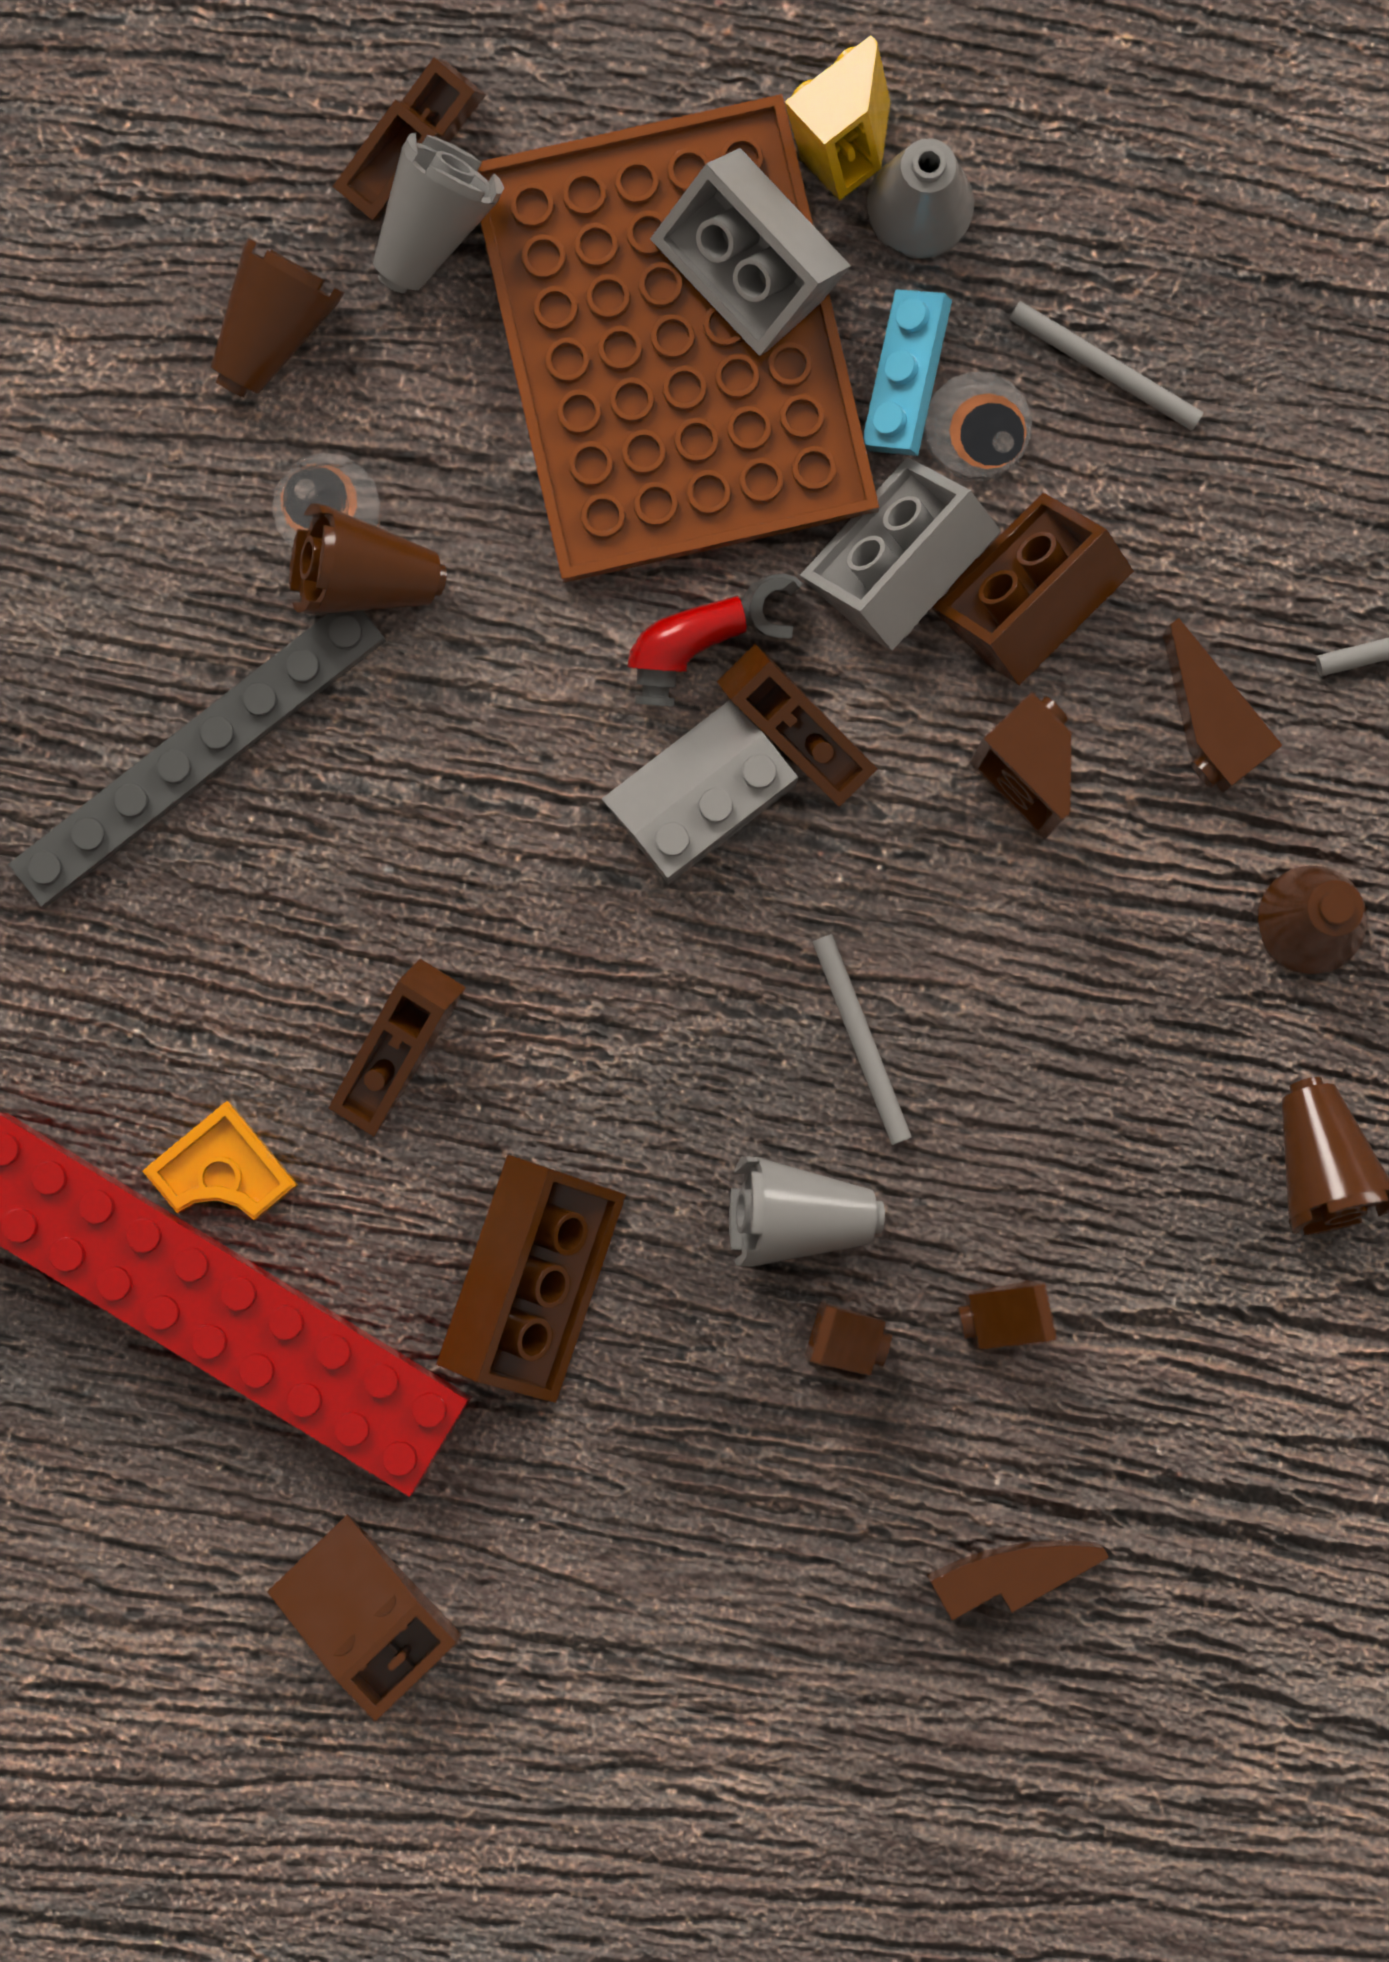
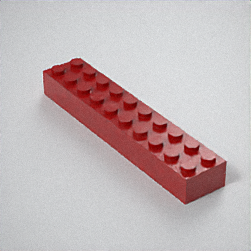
[0,1112,472,1497]

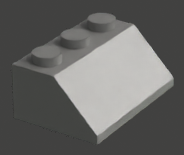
[650,148,851,356]
[800,457,1001,651]
[602,700,798,885]

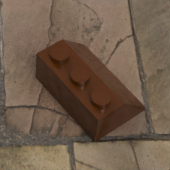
[932,492,1134,685]
[970,692,1072,840]

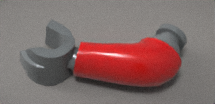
[628,573,803,706]

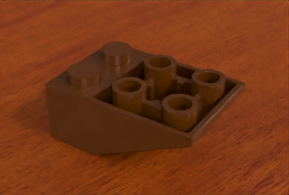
[267,1514,462,1722]

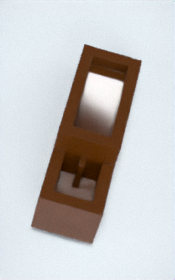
[332,57,486,221]
[927,1540,1109,1620]

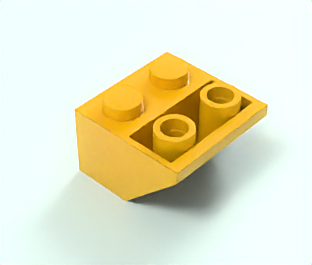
[784,35,891,201]

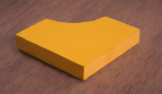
[142,1101,298,1220]

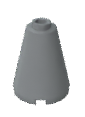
[373,133,504,293]
[867,138,974,259]
[729,1156,885,1267]

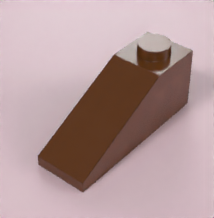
[1163,618,1282,793]
[717,644,878,807]
[328,959,466,1137]
[957,1280,1057,1349]
[805,1302,892,1376]

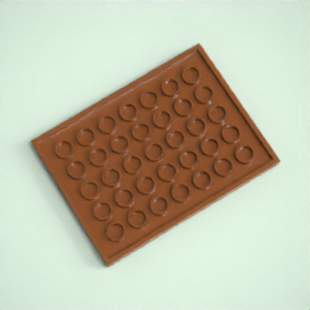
[477,94,879,583]

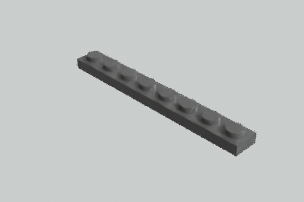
[8,611,386,909]

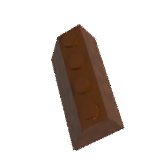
[436,1154,626,1403]

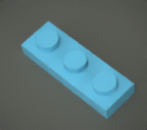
[863,289,952,456]

